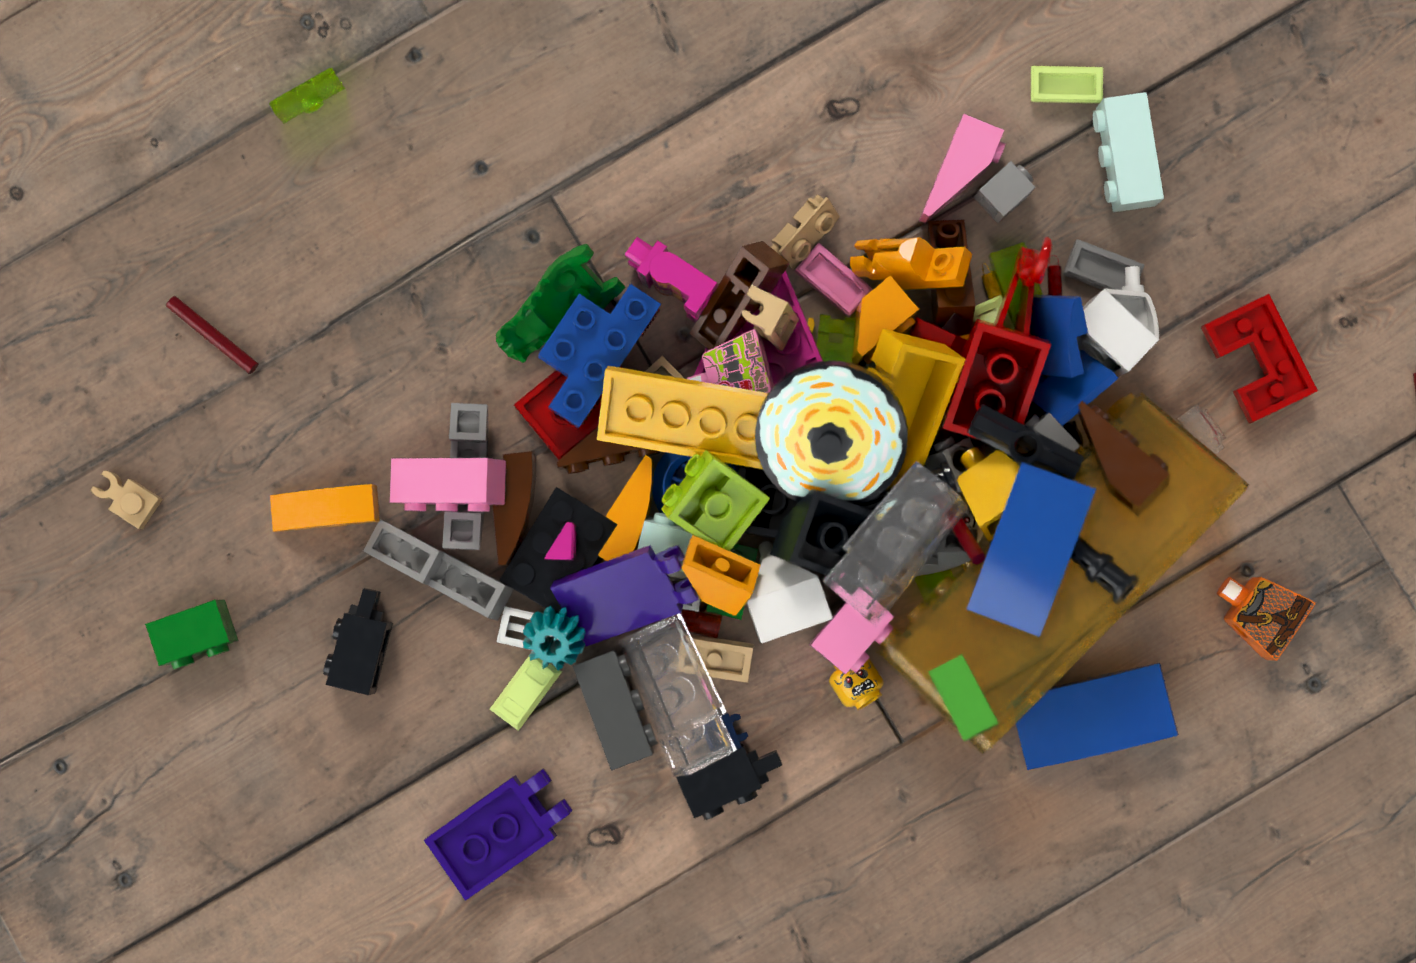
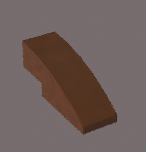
[493,451,536,566]

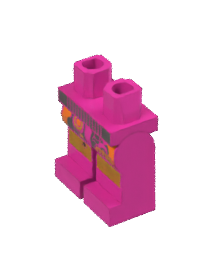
[625,237,718,323]

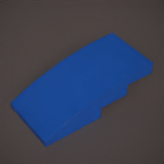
[967,462,1096,637]
[1009,663,1179,770]

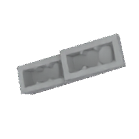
[363,519,514,621]

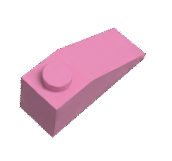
[919,114,1006,224]

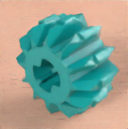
[523,605,586,671]

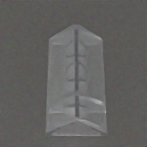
[823,461,969,627]
[618,613,737,777]

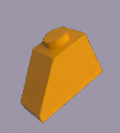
[681,535,760,616]

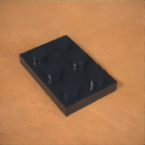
[500,487,618,614]

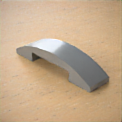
[442,403,489,550]

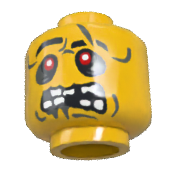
[829,658,884,710]

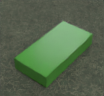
[928,654,999,742]

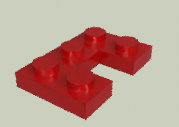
[1201,294,1318,424]

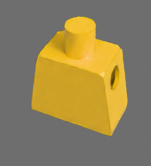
[957,447,1020,542]

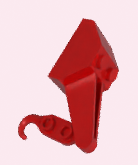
[942,237,1052,448]

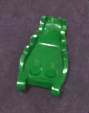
[496,243,625,363]

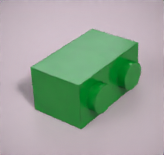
[145,600,239,670]

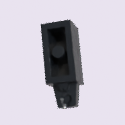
[323,588,393,695]
[676,744,783,820]

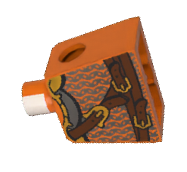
[1217,577,1316,661]

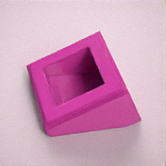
[545,522,577,560]

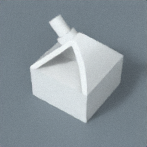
[1077,266,1159,377]
[746,541,833,643]

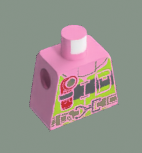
[687,329,774,393]

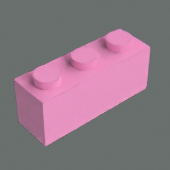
[390,458,506,512]

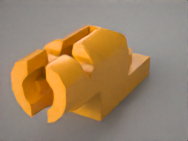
[850,237,972,290]

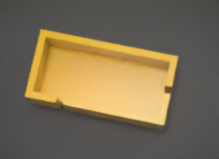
[868,329,966,488]

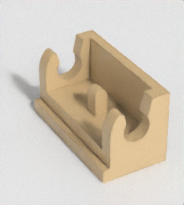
[742,285,799,351]

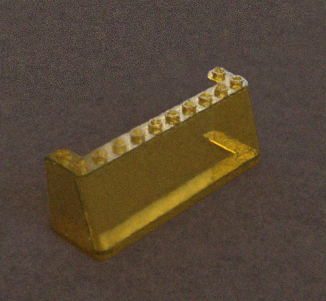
[875,392,1249,754]

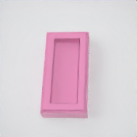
[795,243,873,318]

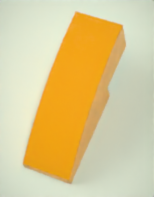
[598,455,654,561]
[270,484,380,532]

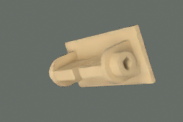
[771,195,840,270]

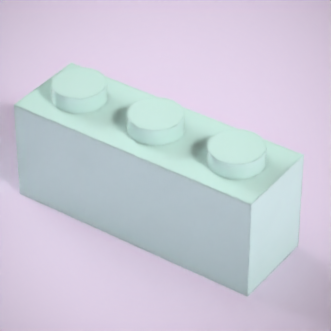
[1093,92,1164,212]

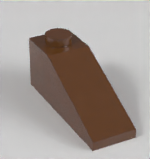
[689,241,790,350]

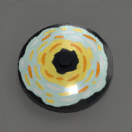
[755,361,908,506]

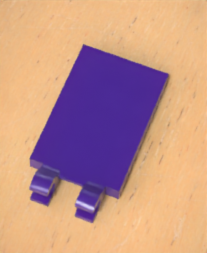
[550,545,699,647]
[424,768,573,901]

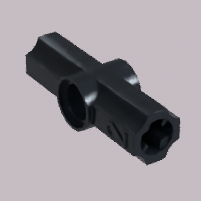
[967,403,1084,480]

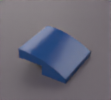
[1029,295,1088,378]

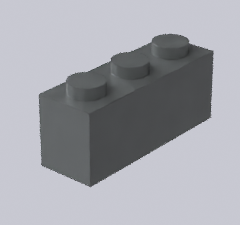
[573,649,658,771]

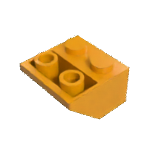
[852,275,919,365]

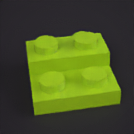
[661,450,770,551]

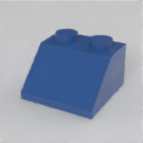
[1029,350,1119,426]

